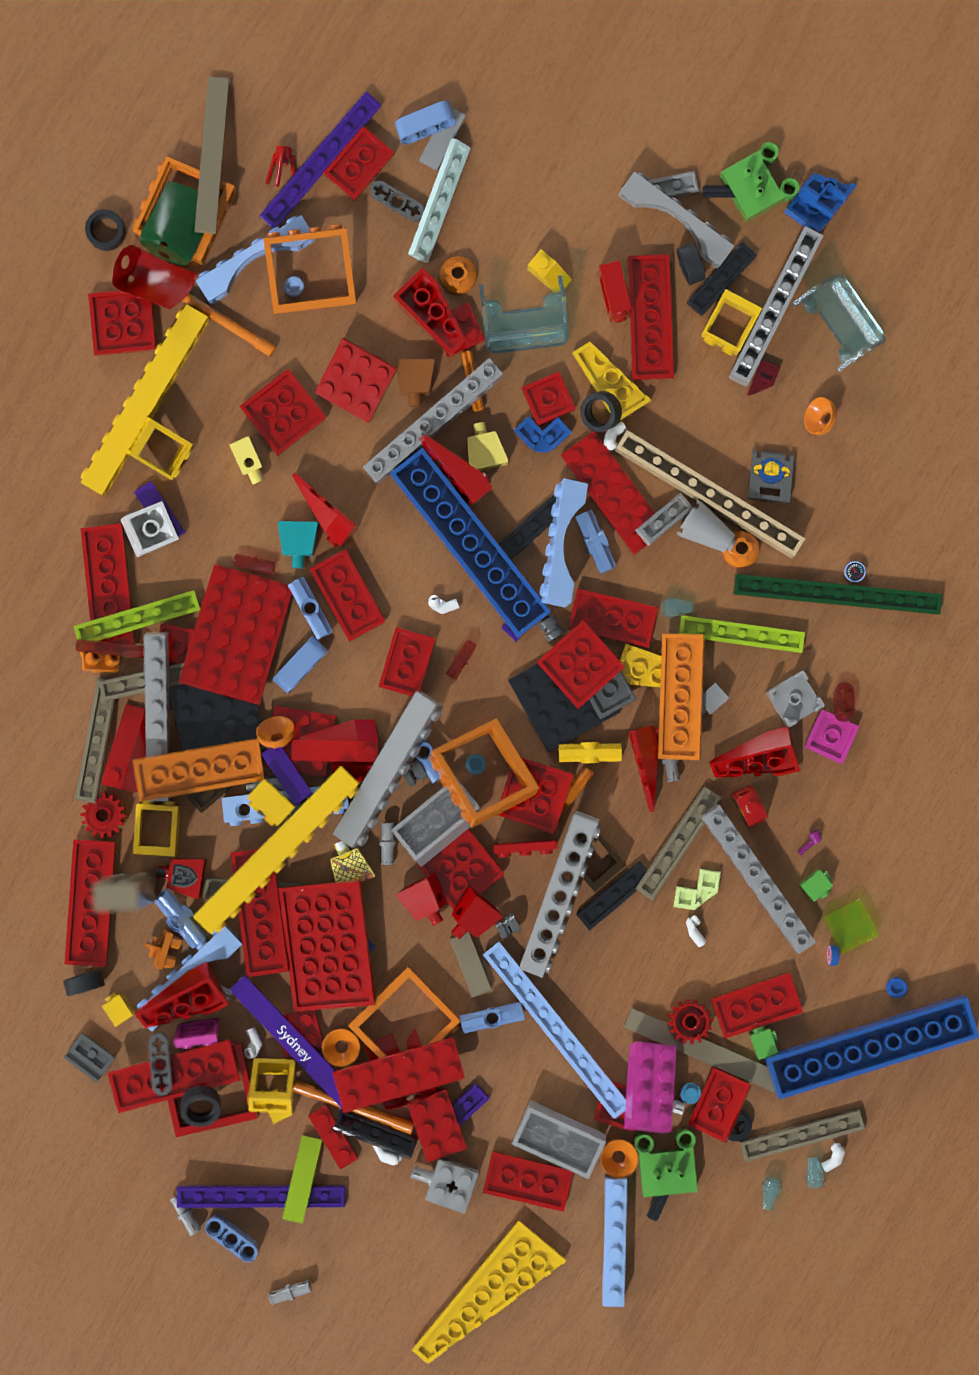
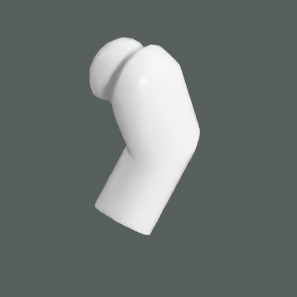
[603,421,627,450]
[429,595,459,614]
[686,915,706,947]
[244,1026,263,1059]
[821,1143,845,1173]
[372,1145,402,1165]

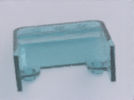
[792,274,886,372]
[479,275,568,354]

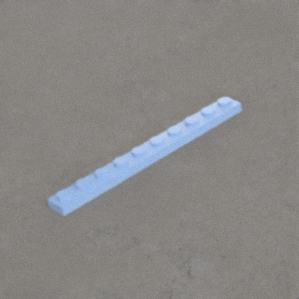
[483,941,626,1119]

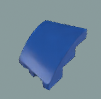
[784,173,857,233]

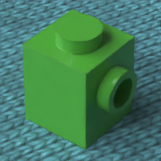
[798,869,833,902]
[748,1026,779,1060]

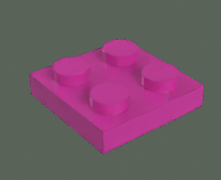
[804,709,860,764]
[174,1018,220,1049]

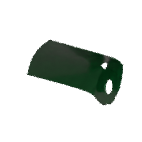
[139,181,203,266]

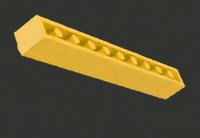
[80,304,210,497]
[193,766,360,934]

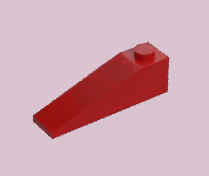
[393,267,466,356]
[418,435,493,505]
[292,472,358,548]
[101,704,146,793]
[291,719,378,762]
[628,725,659,812]
[709,726,801,777]
[134,962,229,1028]

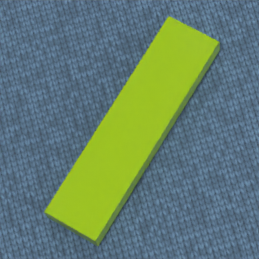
[282,1135,322,1224]

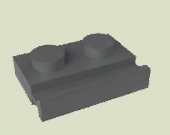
[64,1033,116,1083]

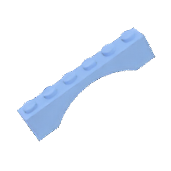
[196,215,316,305]
[540,478,588,607]
[136,925,242,1031]
[602,1175,627,1307]

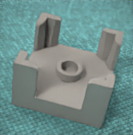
[765,670,825,728]

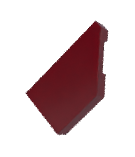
[747,359,781,396]

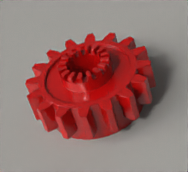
[80,792,127,838]
[666,999,713,1045]

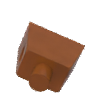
[395,359,435,407]

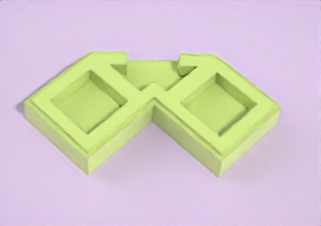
[673,869,721,910]

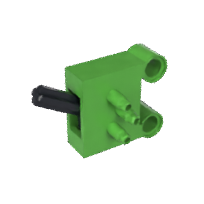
[702,142,799,223]
[634,1127,698,1221]

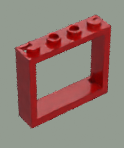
[167,1041,260,1138]

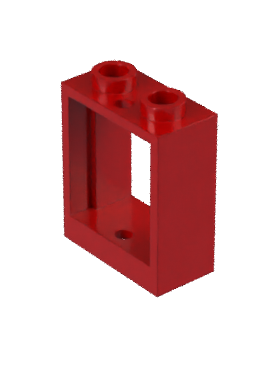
[598,260,632,323]

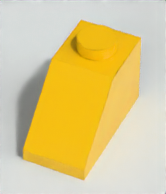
[527,249,572,296]

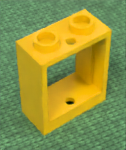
[701,289,762,356]
[125,417,193,480]
[133,801,181,856]
[248,1058,296,1113]

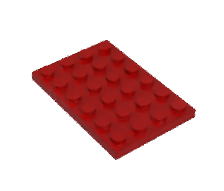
[179,564,292,705]
[278,880,376,1011]

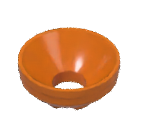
[439,256,477,294]
[804,397,837,435]
[722,530,759,568]
[256,716,295,749]
[322,1029,360,1067]
[600,1139,638,1178]

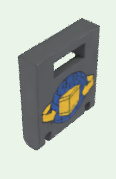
[747,450,794,504]

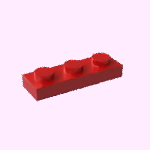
[308,1104,359,1170]

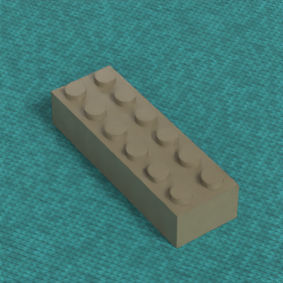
[94,872,157,911]

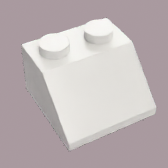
[120,501,179,558]

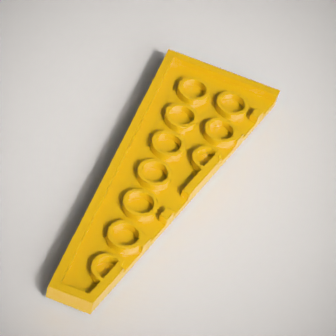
[412,1220,566,1364]

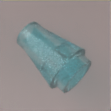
[661,597,693,618]
[805,1157,826,1188]
[761,1177,782,1210]

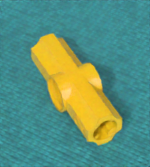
[559,742,622,763]

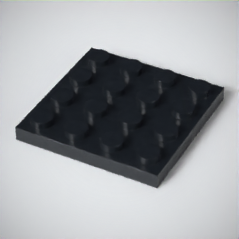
[508,664,620,753]
[169,684,268,751]

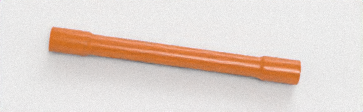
[182,293,276,357]
[294,1080,414,1134]

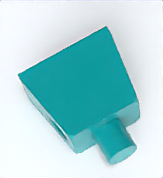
[278,521,319,569]

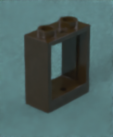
[570,832,626,892]

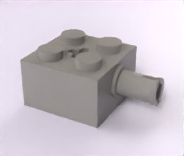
[410,1157,479,1214]

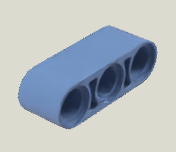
[395,101,456,144]
[272,636,328,694]
[205,1214,260,1262]

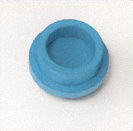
[466,754,486,775]
[680,1083,701,1104]

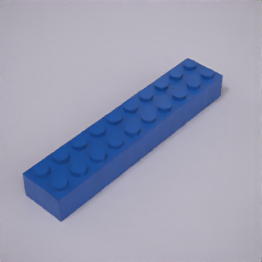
[390,448,551,639]
[764,995,979,1100]

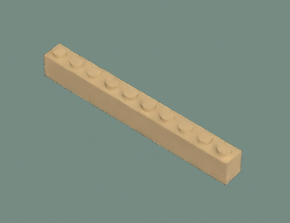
[615,430,805,558]

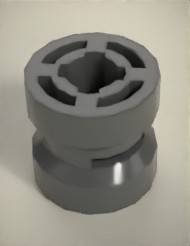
[538,615,565,642]
[403,759,428,787]
[495,912,521,939]

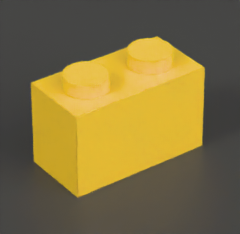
[247,779,296,826]

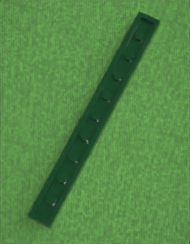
[733,574,942,615]

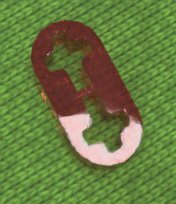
[833,682,855,722]

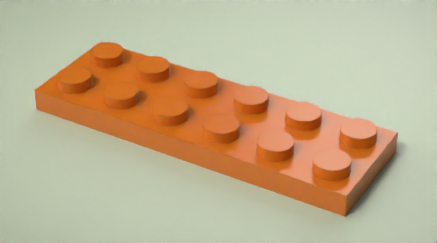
[658,634,705,760]
[133,738,264,802]

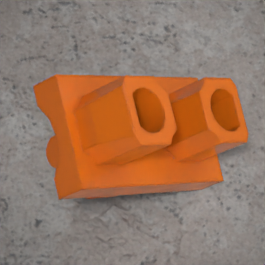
[80,649,120,673]
[145,929,182,970]

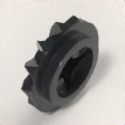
[728,1109,752,1141]

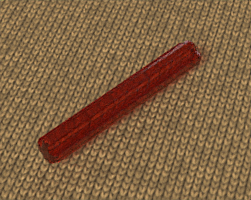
[75,639,144,659]

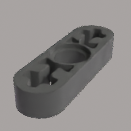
[370,181,424,222]
[149,1033,173,1095]

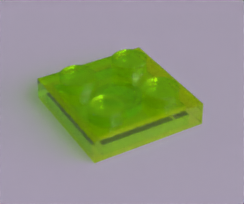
[823,898,880,955]

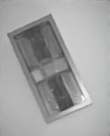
[391,777,482,867]
[512,1100,606,1179]

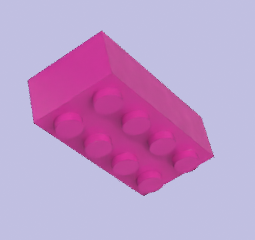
[624,1042,676,1133]

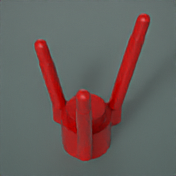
[265,145,296,187]

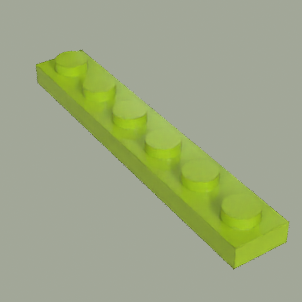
[73,590,200,647]
[679,615,805,653]

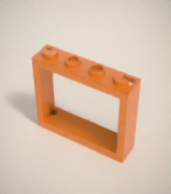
[133,156,237,265]
[263,224,356,314]
[429,718,539,828]
[348,965,461,1058]

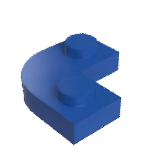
[513,416,572,453]

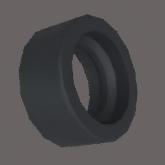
[85,209,126,251]
[676,243,706,285]
[580,391,622,432]
[63,969,105,996]
[181,1085,221,1127]

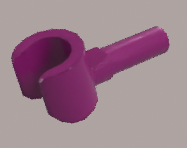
[798,830,822,855]

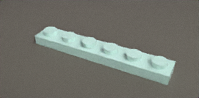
[408,139,470,263]

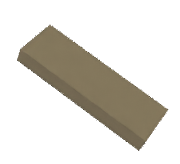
[449,932,492,998]

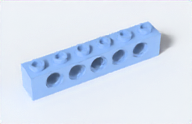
[222,786,350,826]

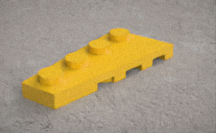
[572,342,651,421]
[620,644,662,688]

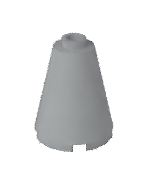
[676,500,736,553]

